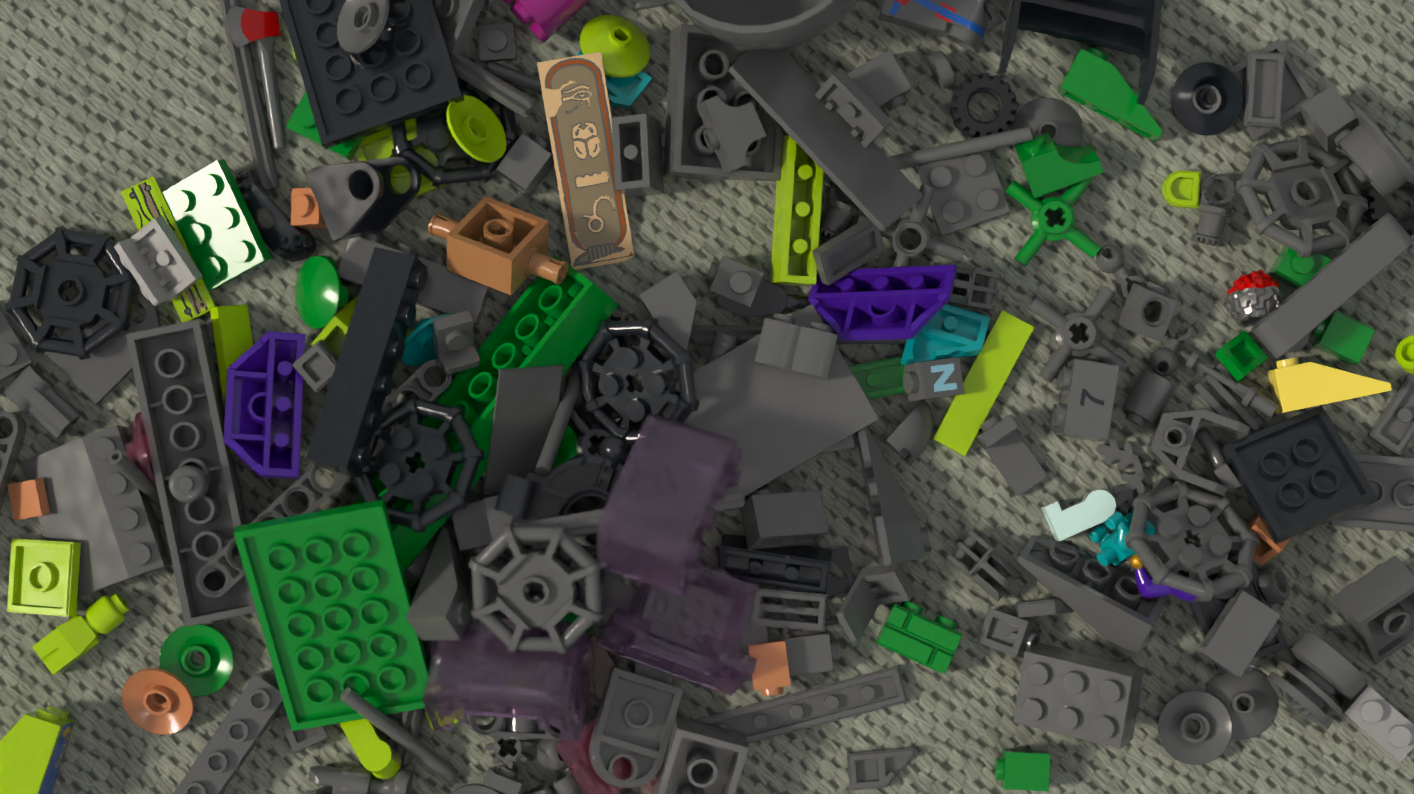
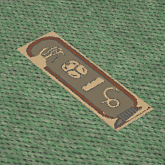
[537,52,634,270]

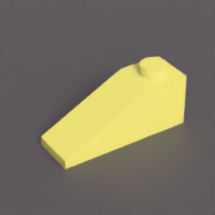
[1267,357,1392,414]

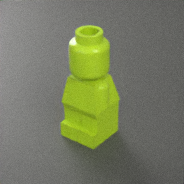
[32,593,130,675]

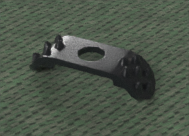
[235,168,316,262]

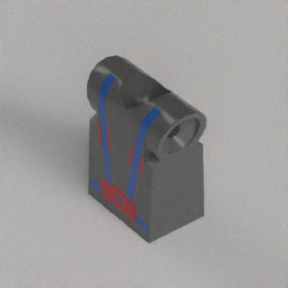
[879,0,988,54]

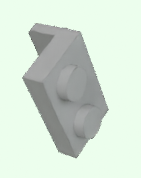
[114,216,203,307]

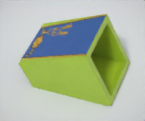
[0,706,77,794]

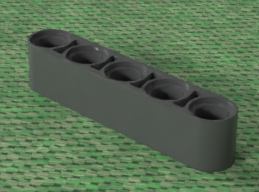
[1252,212,1414,359]

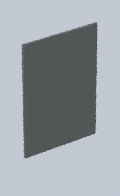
[649,304,879,519]

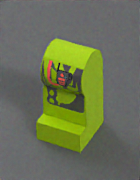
[339,719,401,779]

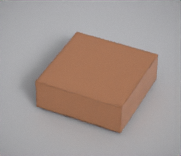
[7,478,51,520]

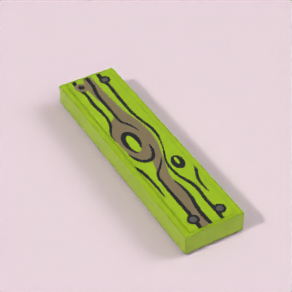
[121,176,217,322]

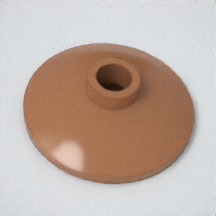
[121,668,194,735]

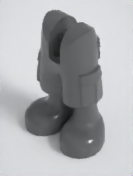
[305,766,413,794]

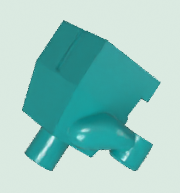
[1088,510,1156,566]

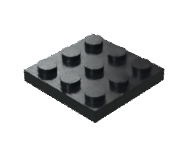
[1222,405,1377,544]

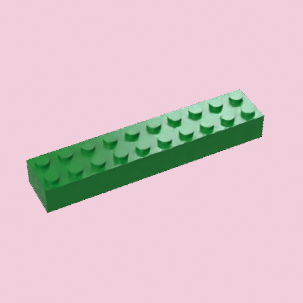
[353,255,619,572]

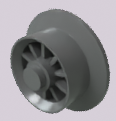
[1337,107,1414,199]

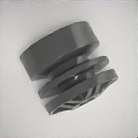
[1265,631,1368,730]

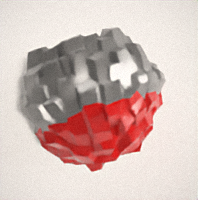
[1225,270,1286,328]

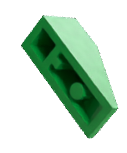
[1057,48,1163,142]

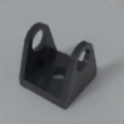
[305,157,421,242]

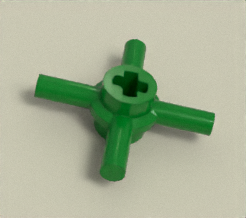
[1005,177,1101,267]

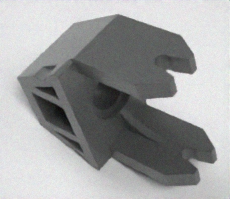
[1146,409,1250,497]

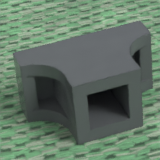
[696,95,766,174]

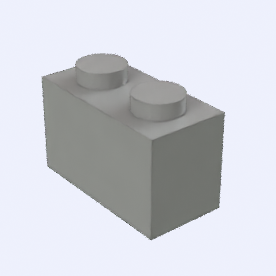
[1339,685,1414,763]

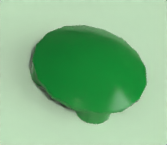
[295,256,348,329]

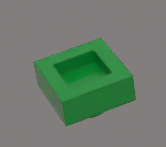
[1214,330,1268,382]

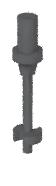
[1178,349,1279,417]

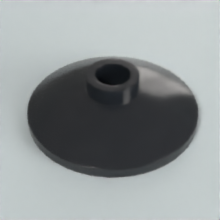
[1172,62,1244,136]

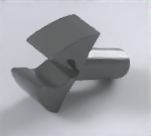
[1196,429,1243,494]

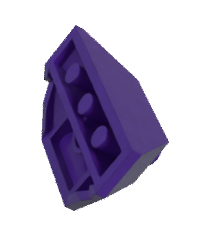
[808,265,957,341]
[223,331,305,479]

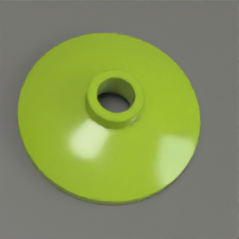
[580,15,651,78]
[447,95,506,163]

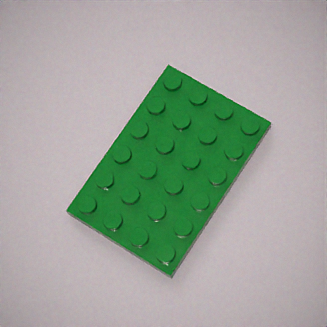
[233,500,438,731]

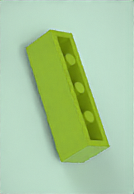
[770,134,824,287]

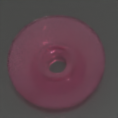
[125,412,156,485]

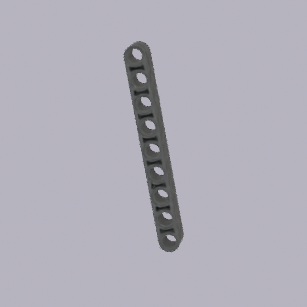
[195,360,452,597]

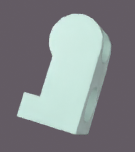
[1041,490,1116,541]

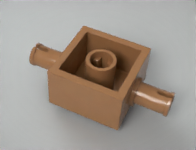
[428,196,568,295]

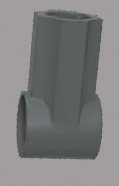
[4,364,81,438]

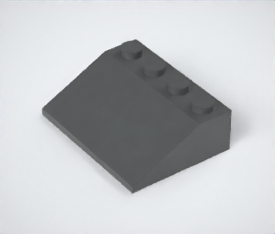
[663,24,787,181]
[20,425,172,598]

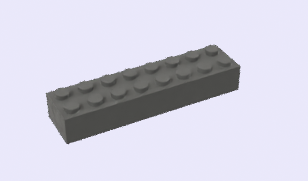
[125,319,257,627]

